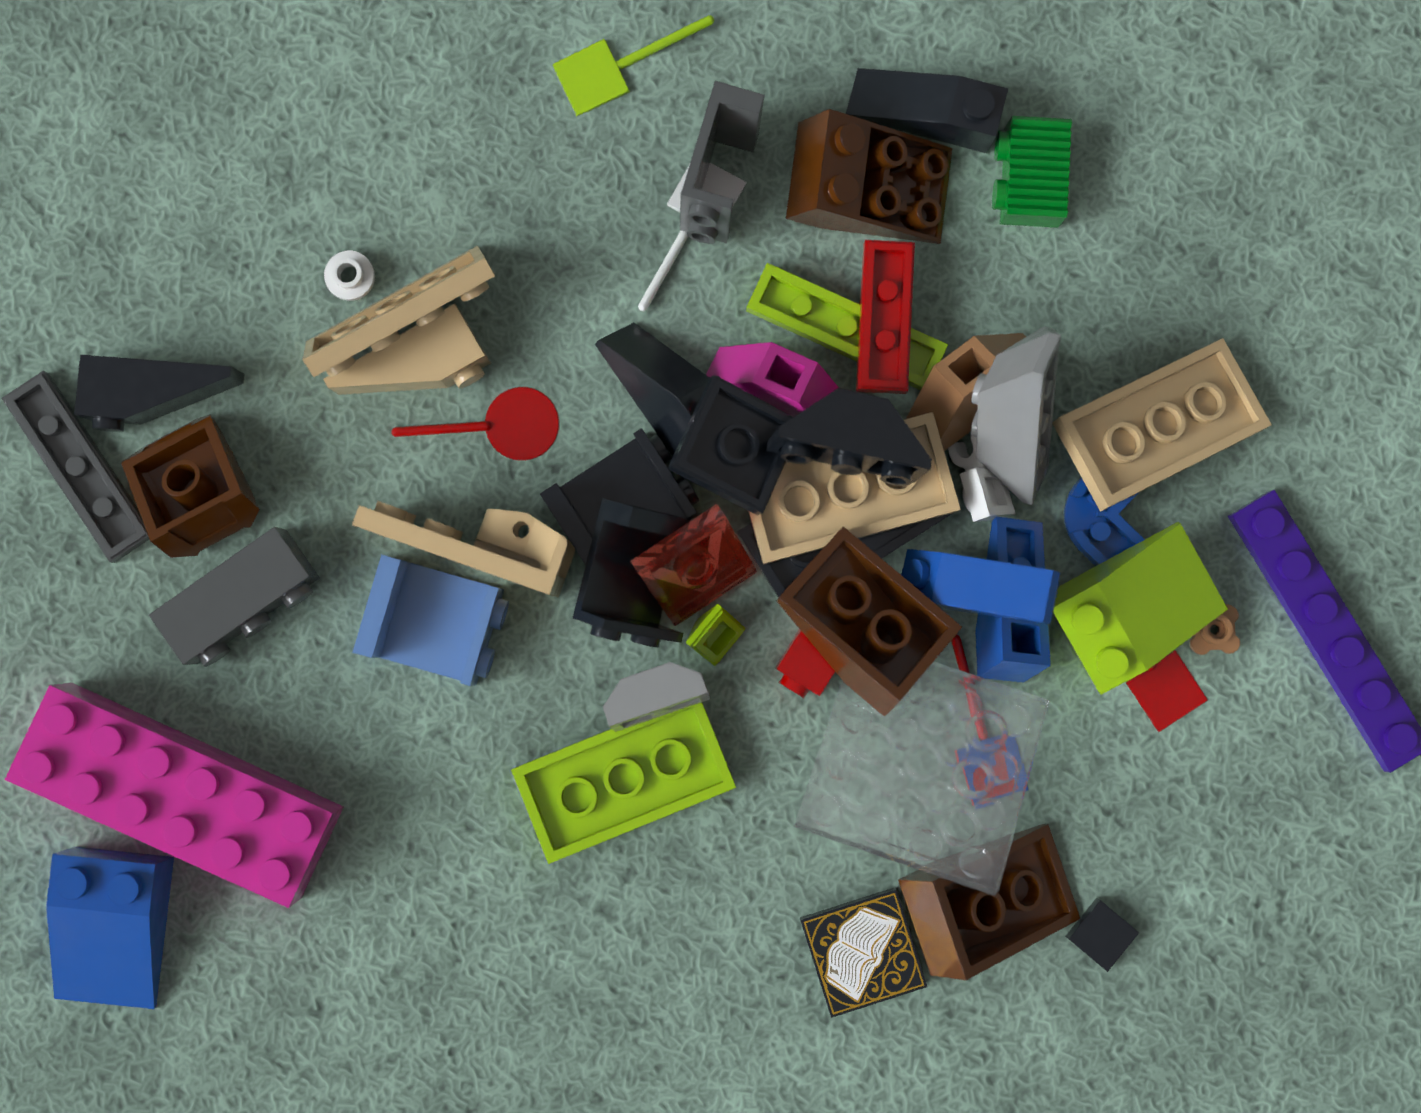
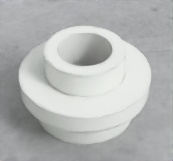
[324,250,375,301]

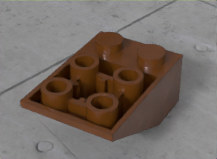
[786,109,953,244]

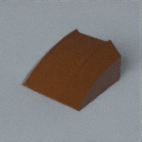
[121,414,260,558]

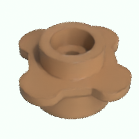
[1189,604,1240,655]

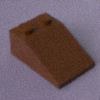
[777,526,962,717]
[898,824,1081,980]

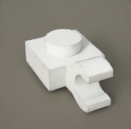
[949,435,1016,522]

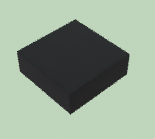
[1065,898,1139,972]

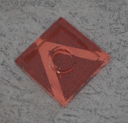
[631,504,757,626]

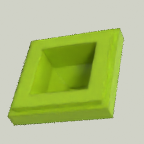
[686,604,746,666]

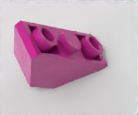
[706,342,839,417]

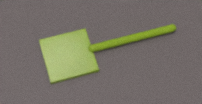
[552,15,714,116]

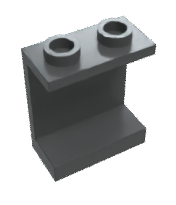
[680,81,765,244]

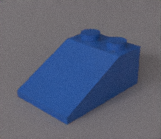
[46,847,174,1009]

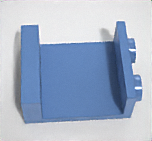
[352,555,509,686]

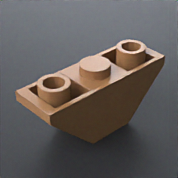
[906,333,1026,451]

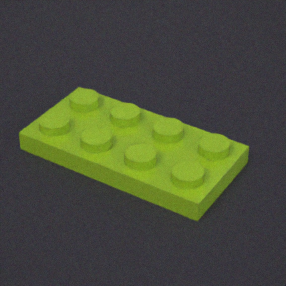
[511,702,736,864]

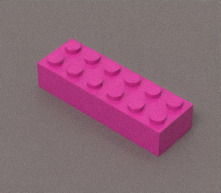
[4,683,344,908]

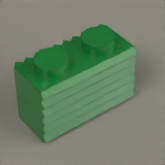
[992,116,1072,228]

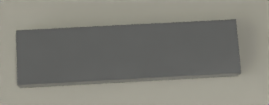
[1,371,150,563]

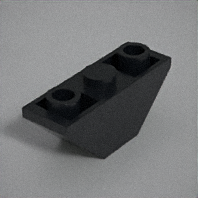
[766,388,932,486]

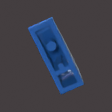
[975,517,1051,683]
[901,549,1060,624]

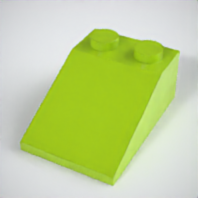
[1053,521,1228,695]

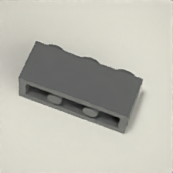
[149,527,320,667]

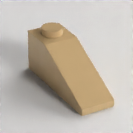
[323,304,491,395]

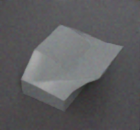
[603,662,711,732]

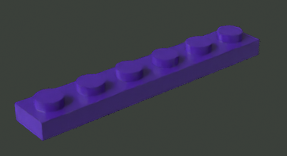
[1227,490,1421,773]

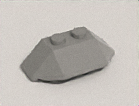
[971,326,1061,505]

